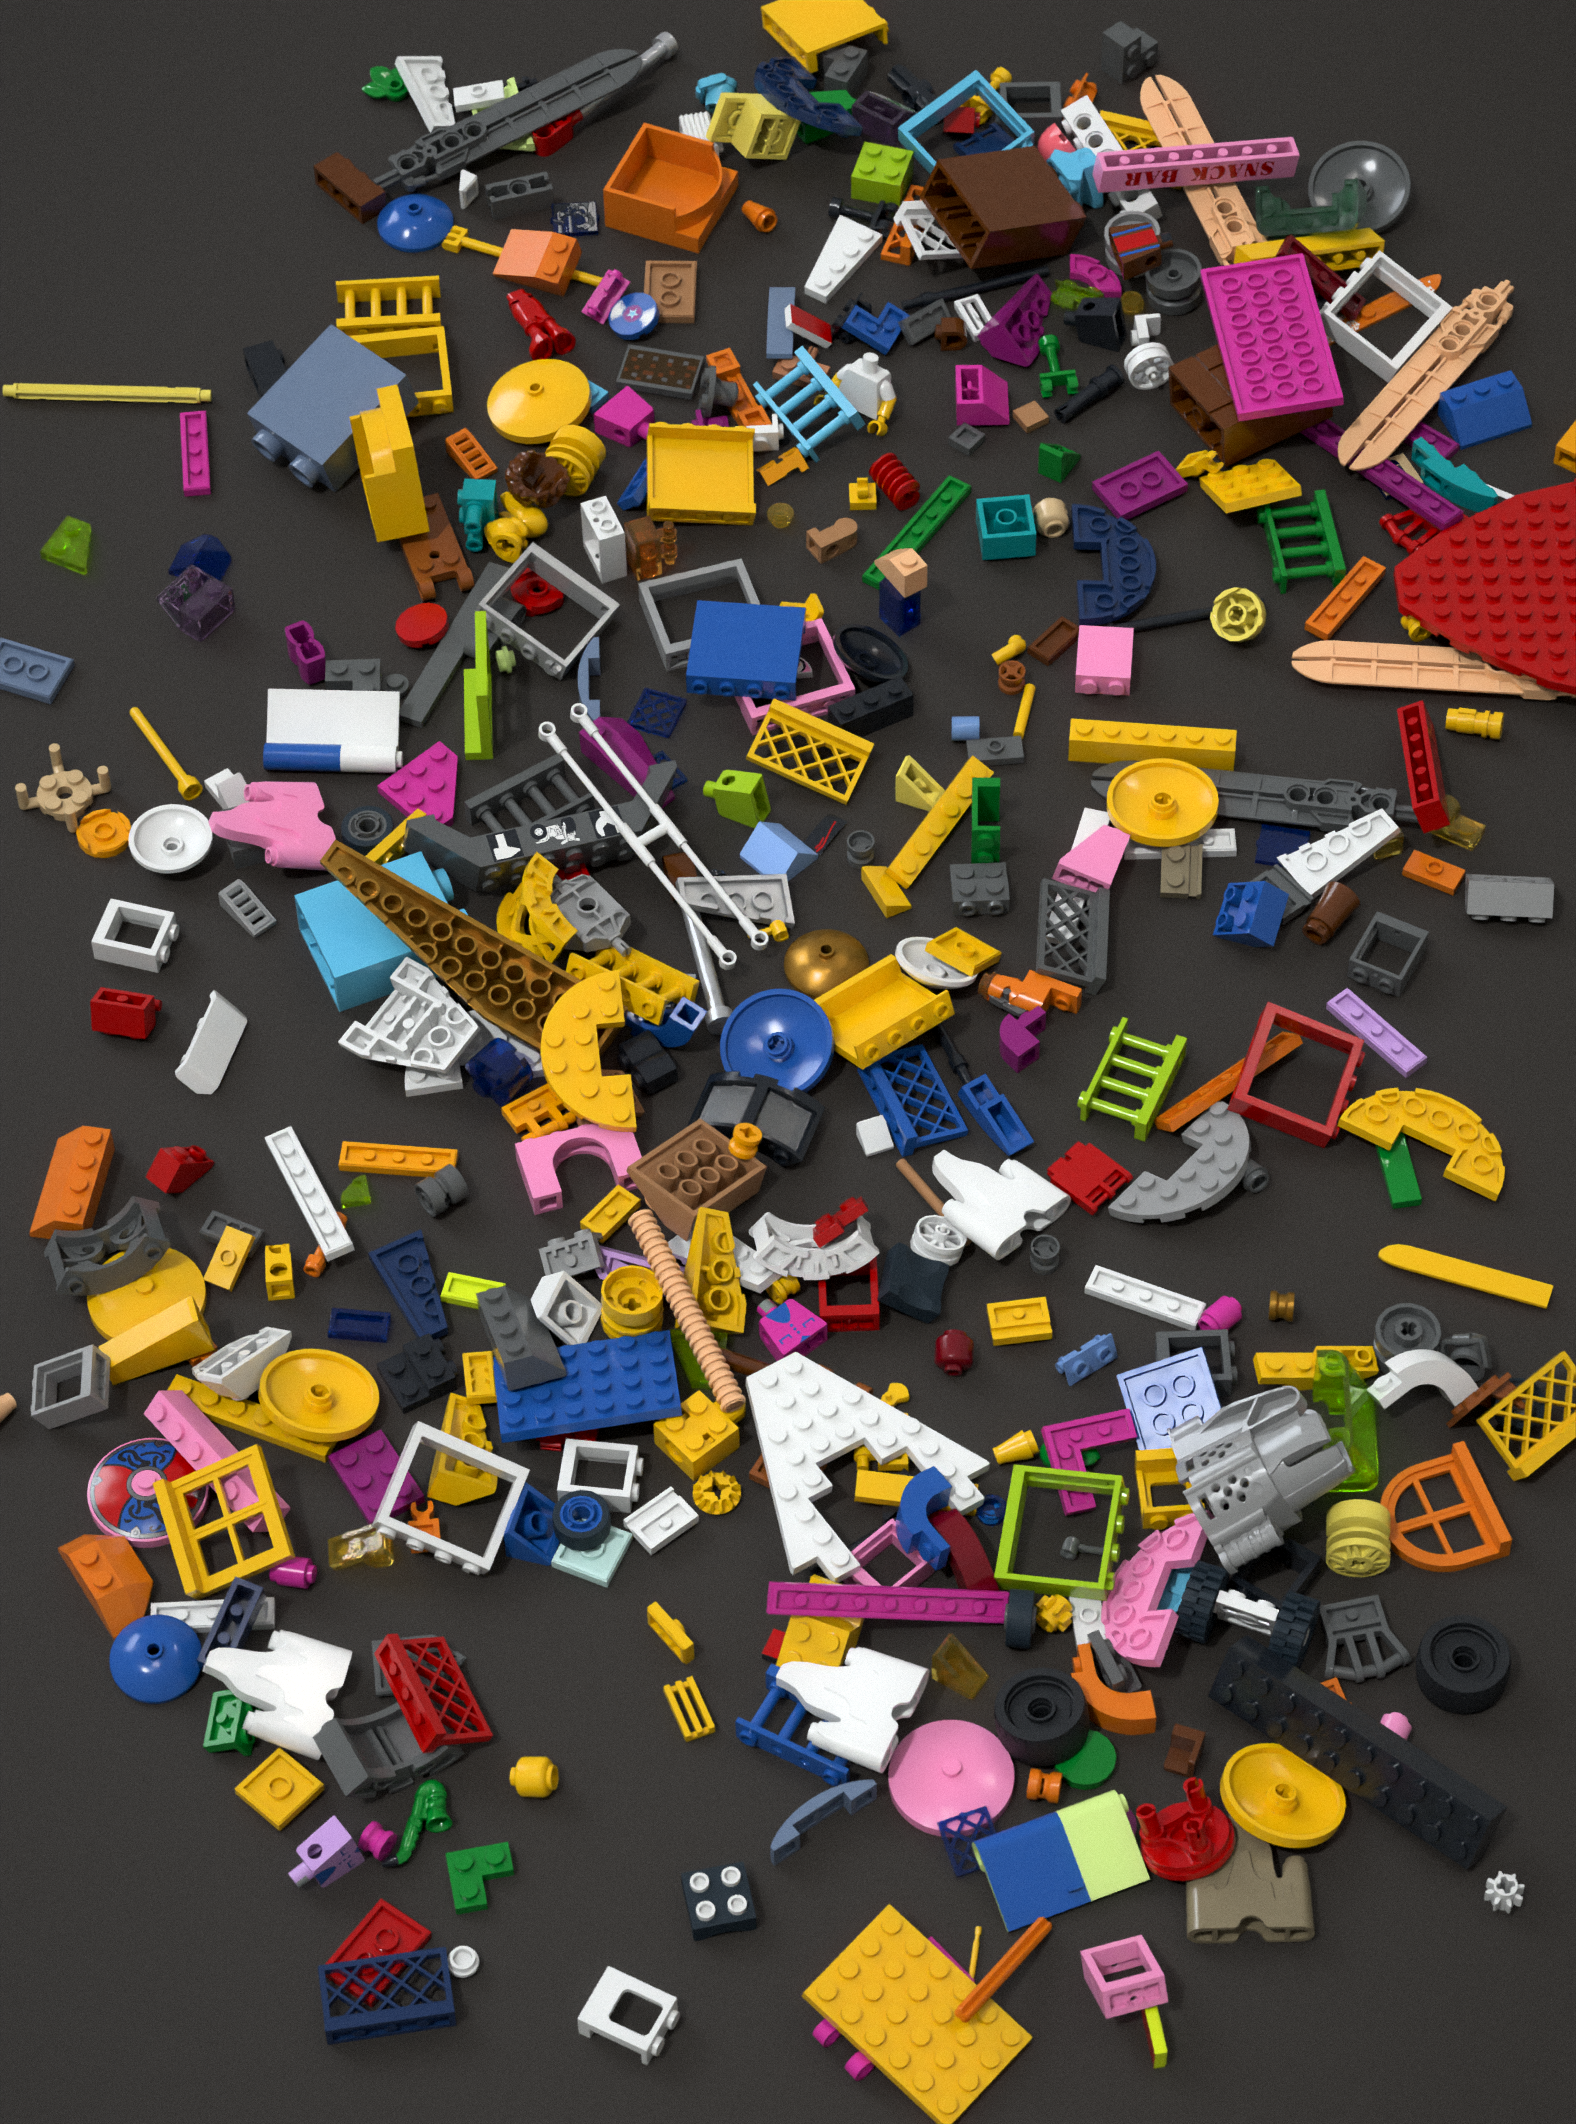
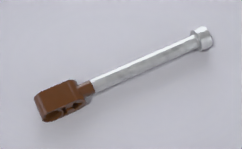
[662,852,733,1035]

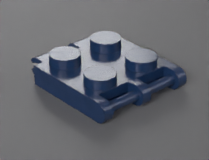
[953,122,1015,156]

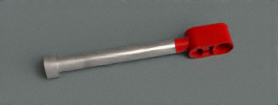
[532,32,679,157]

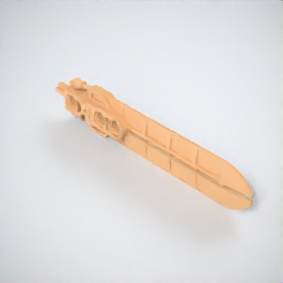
[1140,75,1268,266]
[1338,280,1514,471]
[1291,640,1576,700]

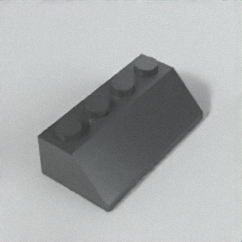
[476,1286,567,1391]

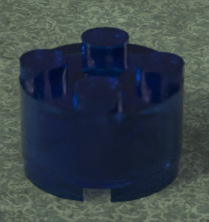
[465,1037,533,1107]

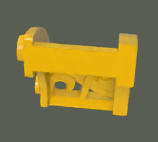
[496,852,578,964]

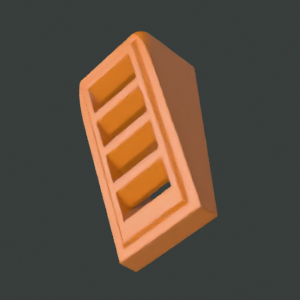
[445,428,498,479]

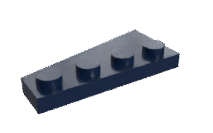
[368,1229,448,1340]

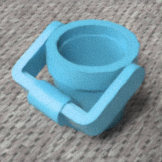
[696,73,738,114]

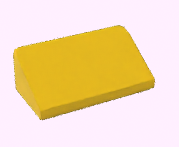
[861,866,912,919]

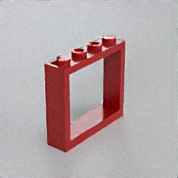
[1227,1002,1365,1148]

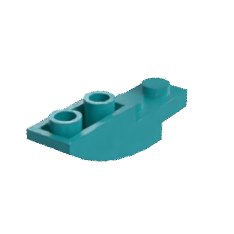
[1411,437,1498,512]

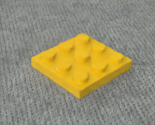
[1199,459,1302,513]

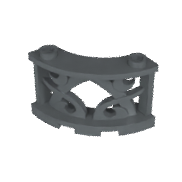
[44,1196,171,1296]

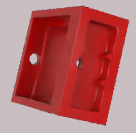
[818,1256,879,1332]

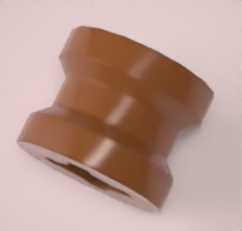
[998,660,1026,695]

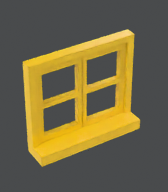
[152,1444,295,1600]

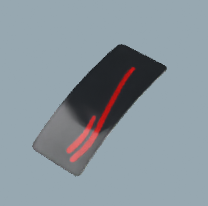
[804,813,847,856]

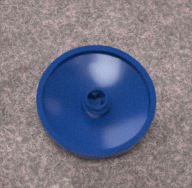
[720,989,835,1093]

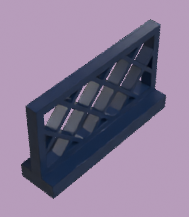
[318,1947,456,2045]

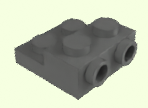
[950,862,1010,916]

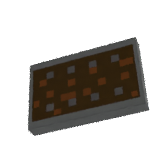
[616,344,704,400]

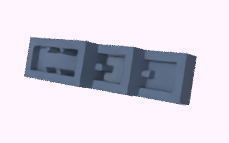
[766,287,795,359]

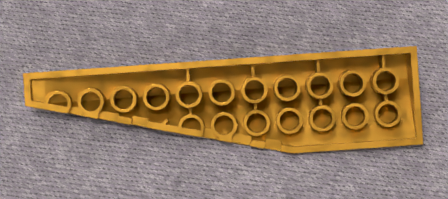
[320,839,628,1056]

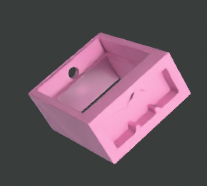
[843,1518,934,1587]
[1080,1935,1168,2019]

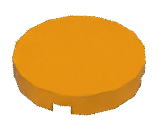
[76,809,131,858]

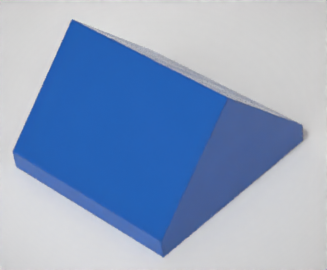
[504,1482,559,1566]

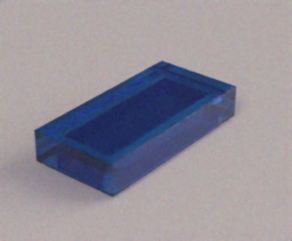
[327,1308,391,1343]

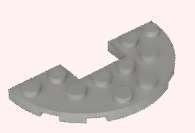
[1108,1100,1251,1223]

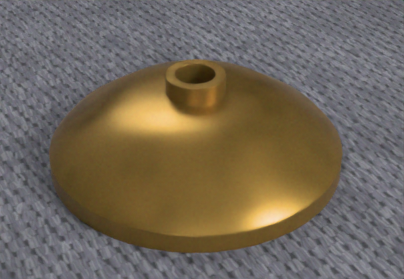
[784,929,869,999]

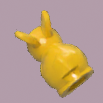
[484,492,548,563]

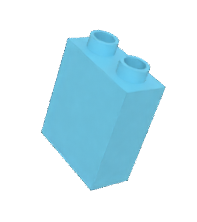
[294,851,468,1012]

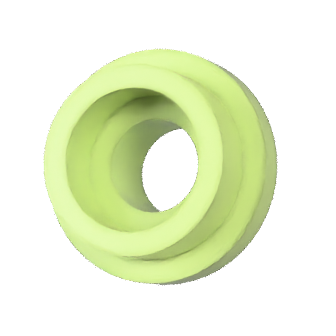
[495,646,516,673]

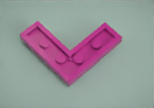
[1041,1408,1137,1516]

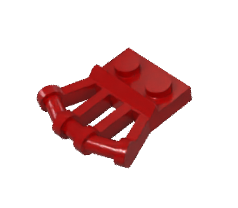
[1379,508,1469,555]

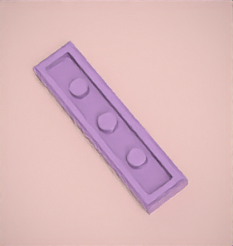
[1326,988,1427,1078]

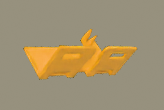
[756,447,809,486]

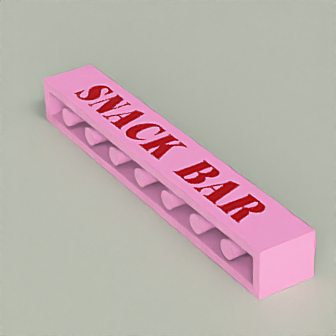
[1092,137,1300,193]

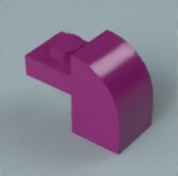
[999,1005,1046,1074]

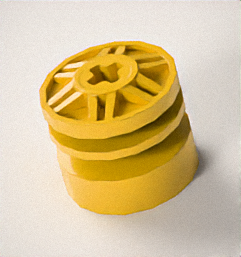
[545,425,606,496]
[601,1265,664,1339]

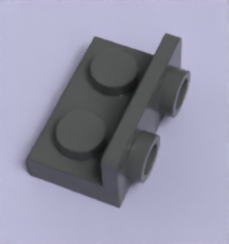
[1087,1630,1142,1693]

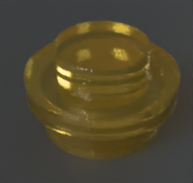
[1121,291,1144,315]
[767,503,794,528]

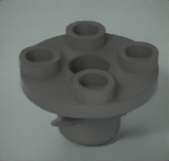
[698,365,739,418]

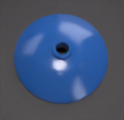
[377,194,454,253]
[109,1615,202,1704]

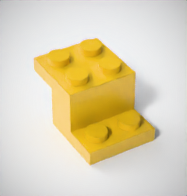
[776,1574,864,1667]

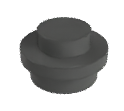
[382,674,409,699]

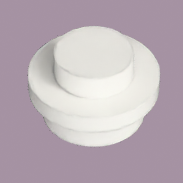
[447,1946,479,1978]

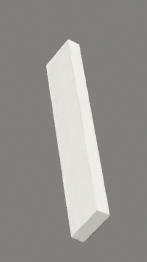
[1046,808,1111,945]
[264,1126,354,1262]

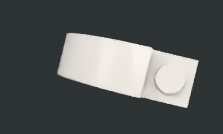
[1367,1349,1479,1409]

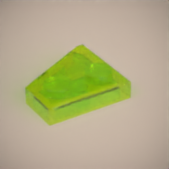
[40,515,91,575]

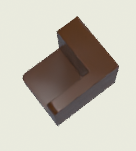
[1164,1723,1206,1778]

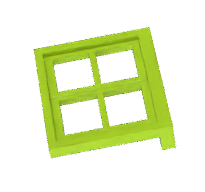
[464,611,493,760]

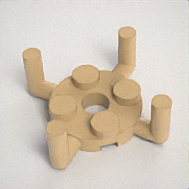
[15,743,111,833]

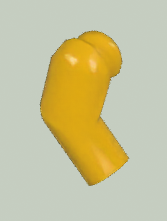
[991,635,1026,666]

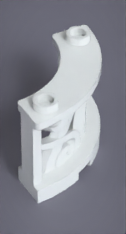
[749,1212,879,1280]

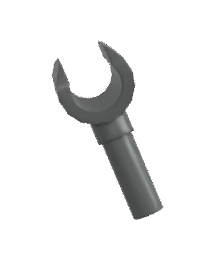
[1060,1536,1104,1560]

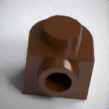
[935,317,967,351]

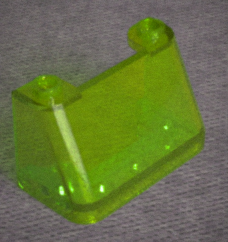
[1312,1350,1379,1492]

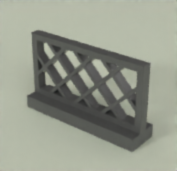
[1036,878,1110,995]

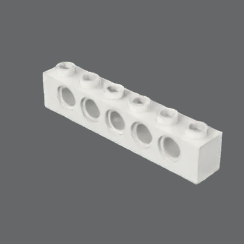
[1061,95,1163,220]

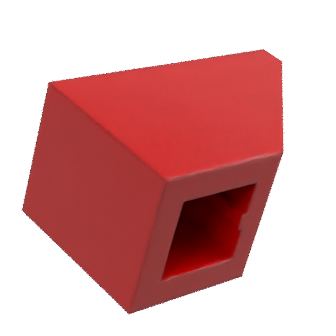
[146,1145,215,1193]

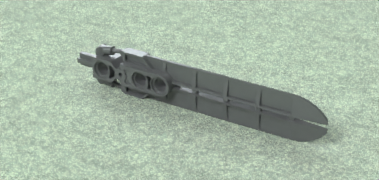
[372,49,643,192]
[1091,760,1419,832]

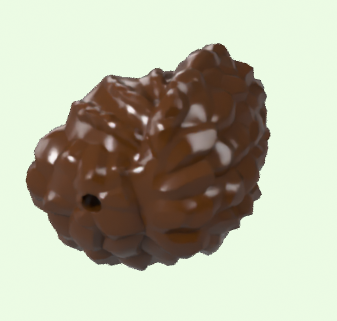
[505,449,570,508]

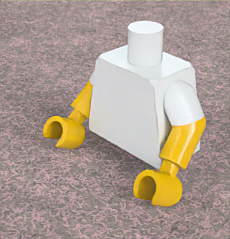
[814,353,897,436]

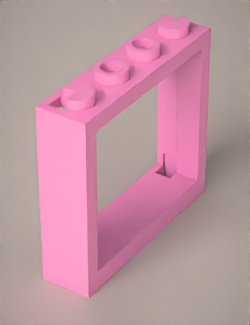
[734,618,855,736]

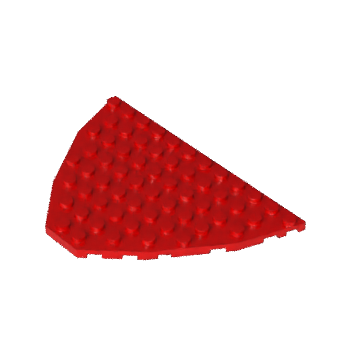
[1393,478,1576,695]

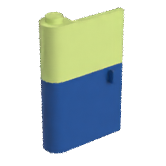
[972,1790,1150,1932]

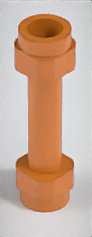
[303,1211,348,1277]

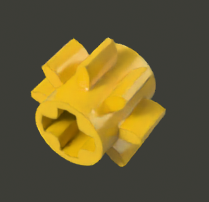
[1035,1594,1073,1632]

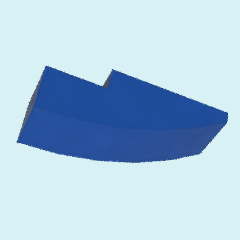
[957,1073,1034,1157]

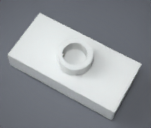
[453,80,505,112]
[1068,1597,1106,1649]

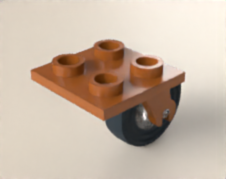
[1446,1372,1545,1433]

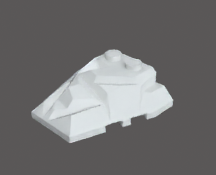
[338,957,480,1073]

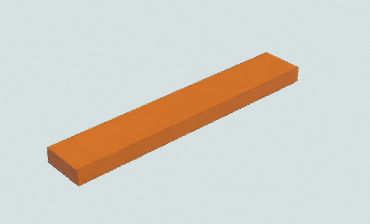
[1153,1032,1303,1132]

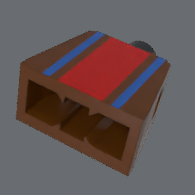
[1109,222,1173,280]

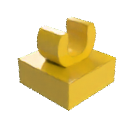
[849,478,876,510]

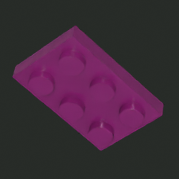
[1092,451,1188,520]
[328,1430,425,1529]

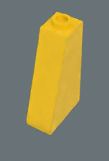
[99,1296,215,1385]

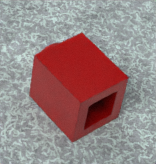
[944,106,981,133]

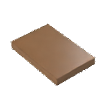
[644,261,697,323]

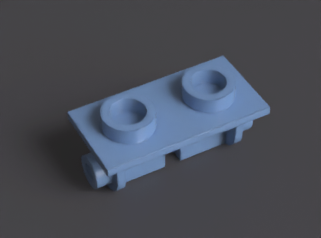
[1055,1333,1118,1386]

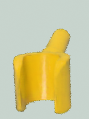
[747,920,789,942]

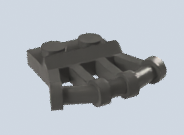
[1318,1595,1412,1683]

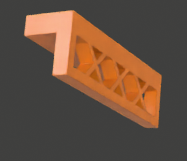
[881,184,925,266]

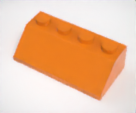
[29,1126,115,1239]

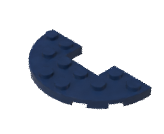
[753,56,863,138]
[1071,504,1156,626]

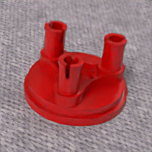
[1136,1777,1236,1881]

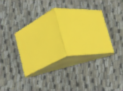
[896,755,945,811]

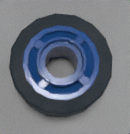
[552,1490,611,1551]

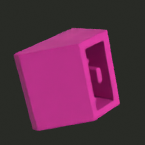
[955,365,1009,425]

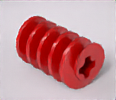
[869,453,920,510]

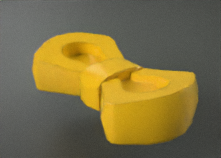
[880,1383,910,1407]

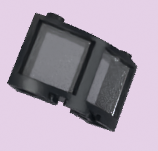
[687,1071,825,1167]

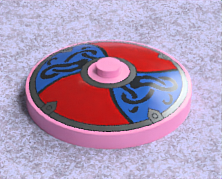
[87,1438,210,1548]

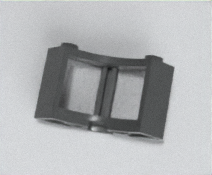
[313,1699,465,1798]

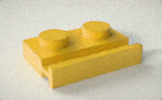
[987,1297,1053,1346]

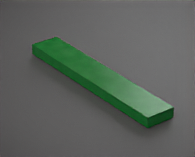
[862,475,972,593]

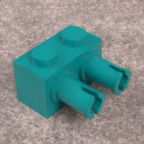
[457,479,499,552]

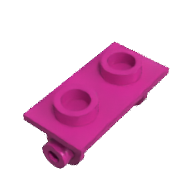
[581,269,631,325]

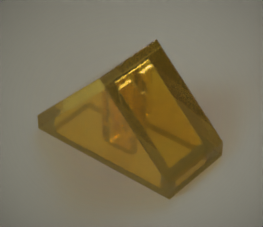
[932,1633,989,1699]

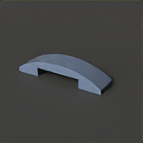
[578,637,601,722]
[770,1779,877,1866]

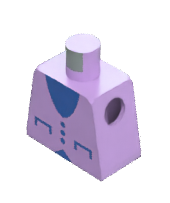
[288,1815,365,1888]

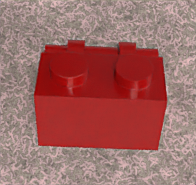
[90,987,162,1039]

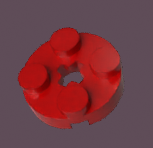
[511,568,565,617]

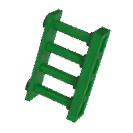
[1257,489,1346,594]

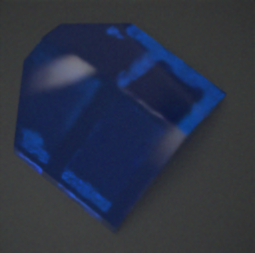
[168,534,232,586]

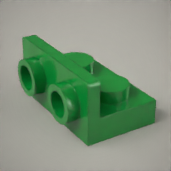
[203,1689,261,1756]

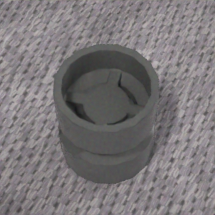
[414,1164,469,1217]

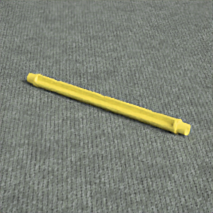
[3,383,212,403]

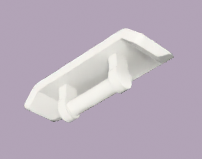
[175,990,247,1095]

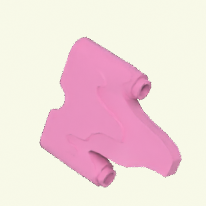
[208,781,336,871]

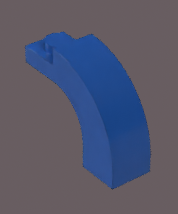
[625,997,707,1047]
[895,1466,952,1571]

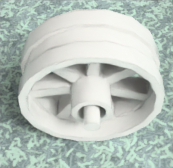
[1124,342,1174,390]
[910,1215,967,1266]

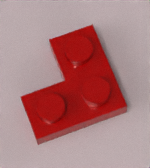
[813,1196,869,1248]

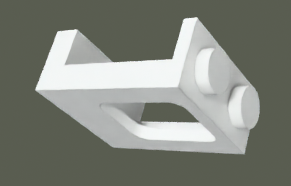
[577,1966,680,2065]

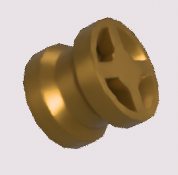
[1268,1290,1295,1322]

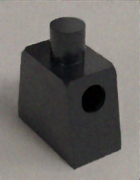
[1064,298,1127,352]

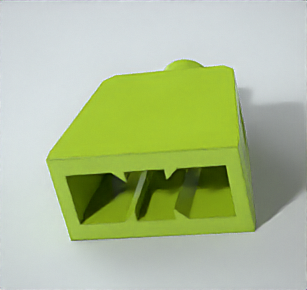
[703,770,771,828]

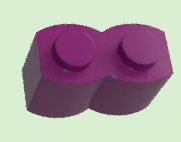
[285,620,326,685]

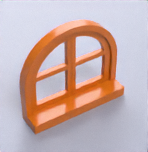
[1380,1441,1512,1572]

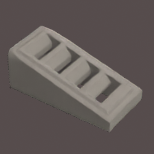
[218,879,277,938]

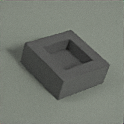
[948,422,985,456]

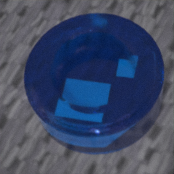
[976,1494,1007,1526]

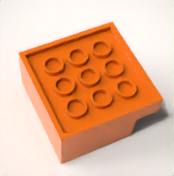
[603,123,738,254]

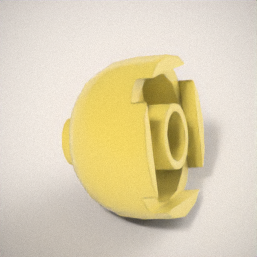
[1210,587,1266,642]

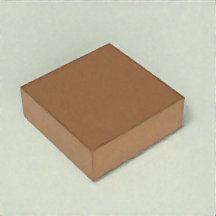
[1013,401,1049,433]

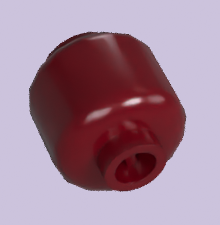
[934,1329,974,1376]

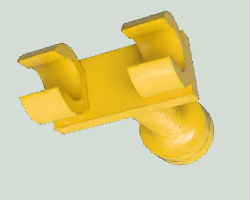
[960,67,1012,125]

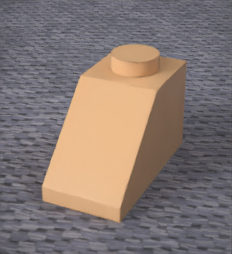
[874,548,927,598]

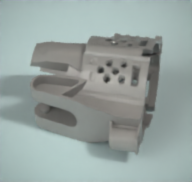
[1167,1386,1356,1575]

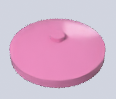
[888,1720,1014,1837]

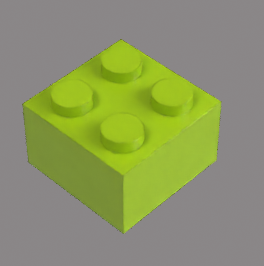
[851,142,914,207]

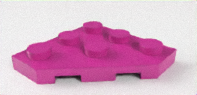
[377,741,458,827]

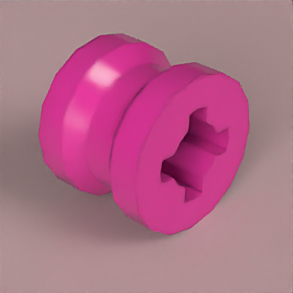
[358,1821,397,1861]

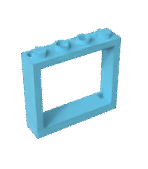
[898,70,1034,175]

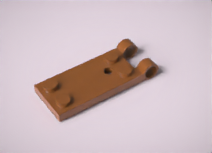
[398,493,475,602]

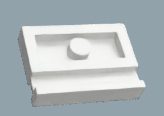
[623,1487,699,1555]

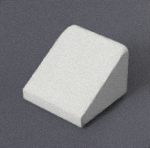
[459,170,479,209]
[856,1115,894,1157]

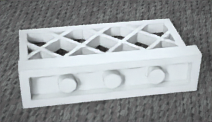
[893,201,963,260]

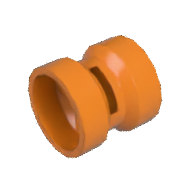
[1026,1768,1063,1804]

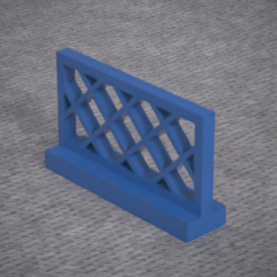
[857,1044,968,1157]

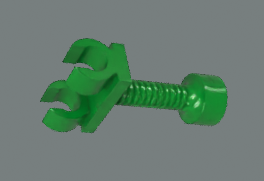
[1038,335,1078,397]

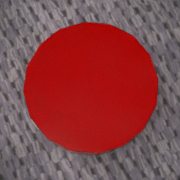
[395,603,449,648]

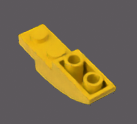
[1253,1346,1379,1391]

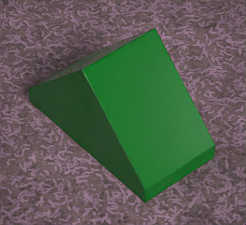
[1038,443,1081,483]

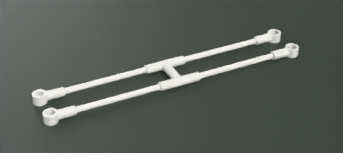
[538,703,769,970]

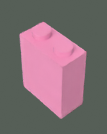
[1075,625,1134,696]

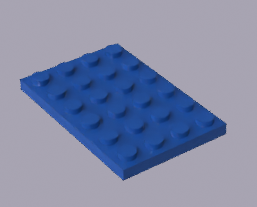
[493,1330,682,1443]

